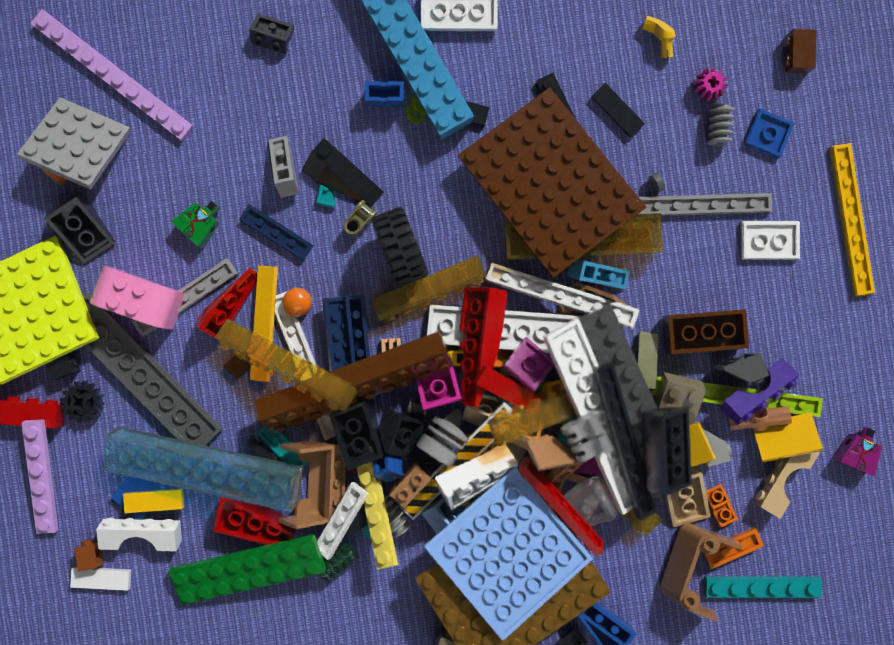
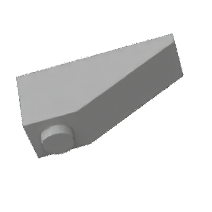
[269,136,299,198]

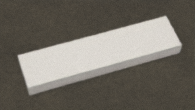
[317,482,369,560]

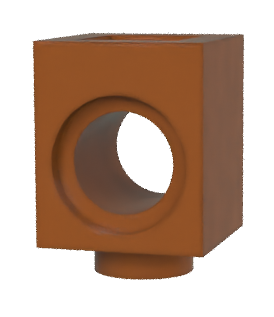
[74,539,104,571]

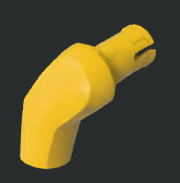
[642,16,676,58]

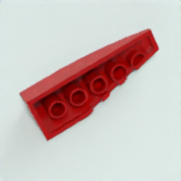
[460,287,508,407]

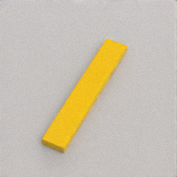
[250,265,278,382]

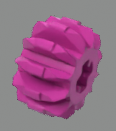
[694,68,728,101]

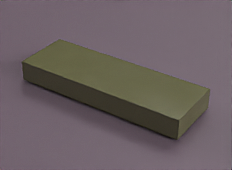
[637,331,659,391]

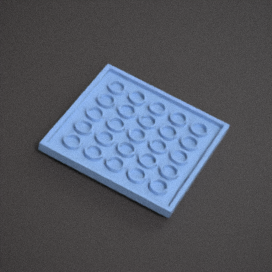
[424,467,593,640]

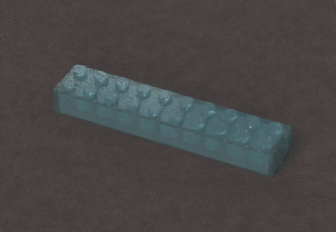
[104,426,303,512]

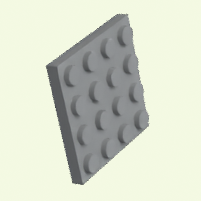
[17,97,131,190]

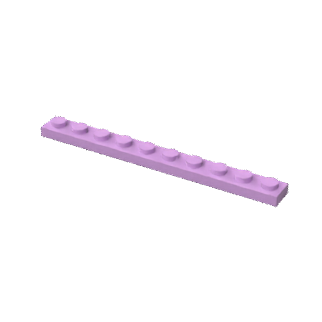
[30,9,194,141]

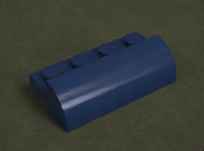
[322,295,370,372]

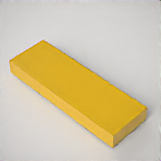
[123,489,184,513]

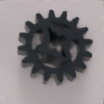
[60,381,105,423]

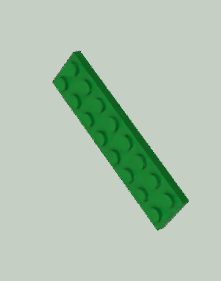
[168,534,326,605]

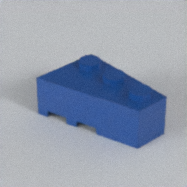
[578,602,637,645]

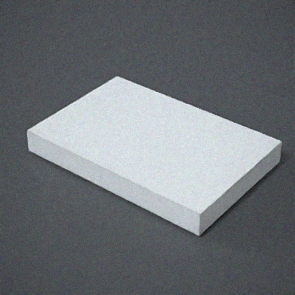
[740,221,800,260]

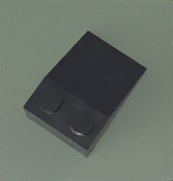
[44,191,115,264]
[329,401,384,470]

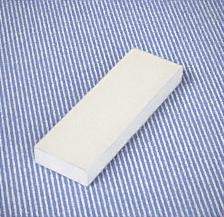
[70,567,131,591]

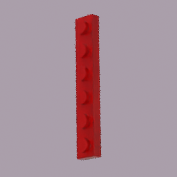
[519,456,604,556]

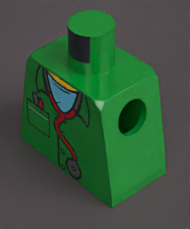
[171,200,220,248]

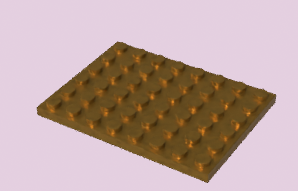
[415,494,611,645]

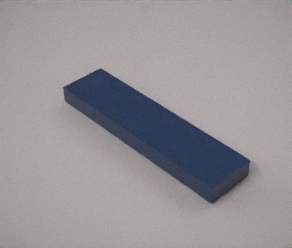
[239,204,314,261]

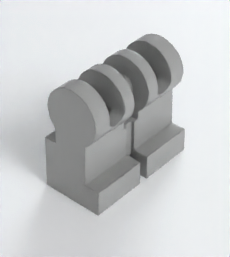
[561,410,613,462]

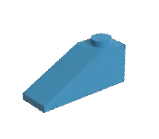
[567,259,630,289]

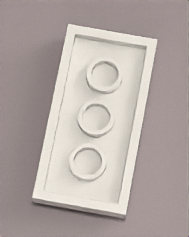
[421,0,498,31]

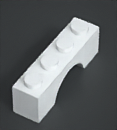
[96,518,182,551]

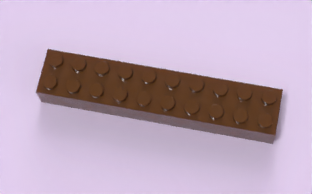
[254,331,454,433]

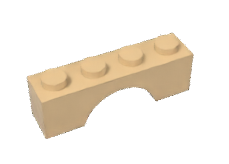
[754,452,820,519]

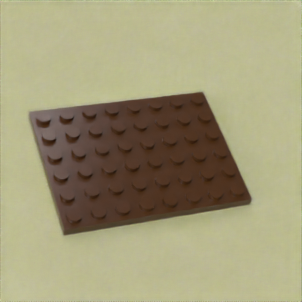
[458,88,646,278]

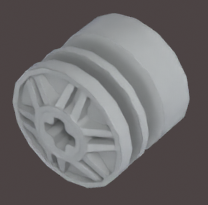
[416,416,469,468]

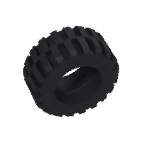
[372,207,429,286]

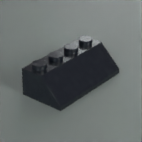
[643,407,692,496]

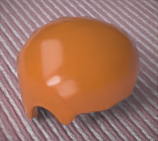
[282,287,312,317]

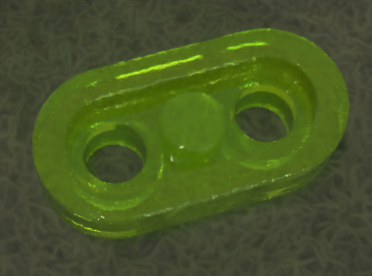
[406,94,426,125]

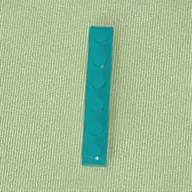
[705,576,822,598]

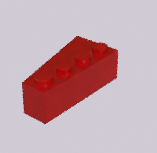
[214,487,297,545]

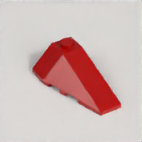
[194,268,257,341]

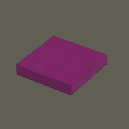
[502,337,554,393]

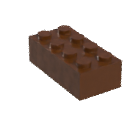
[663,309,749,354]

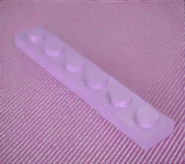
[22,420,59,534]

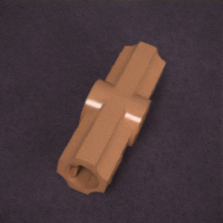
[729,407,792,431]

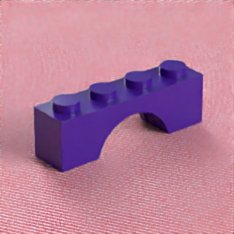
[721,358,800,426]

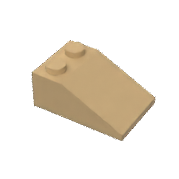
[664,465,710,527]

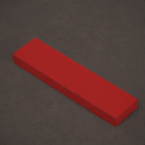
[474,365,547,417]

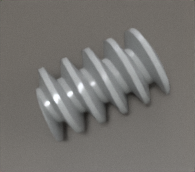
[707,103,735,146]
[384,494,411,538]

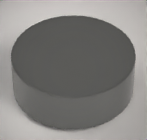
[648,173,665,193]

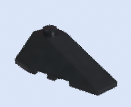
[302,138,384,206]

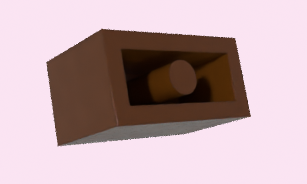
[783,29,817,73]

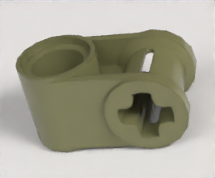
[344,200,378,237]

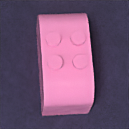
[90,265,186,329]

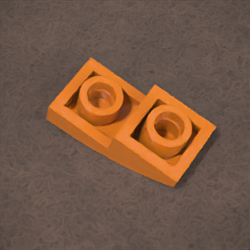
[706,484,738,528]

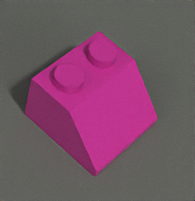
[416,367,462,411]

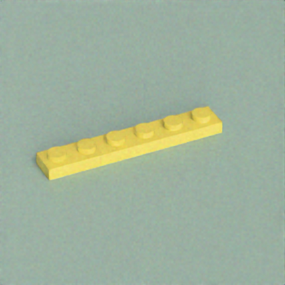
[357,461,398,570]

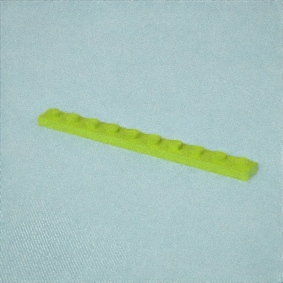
[650,376,823,417]

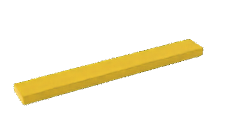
[829,143,875,297]

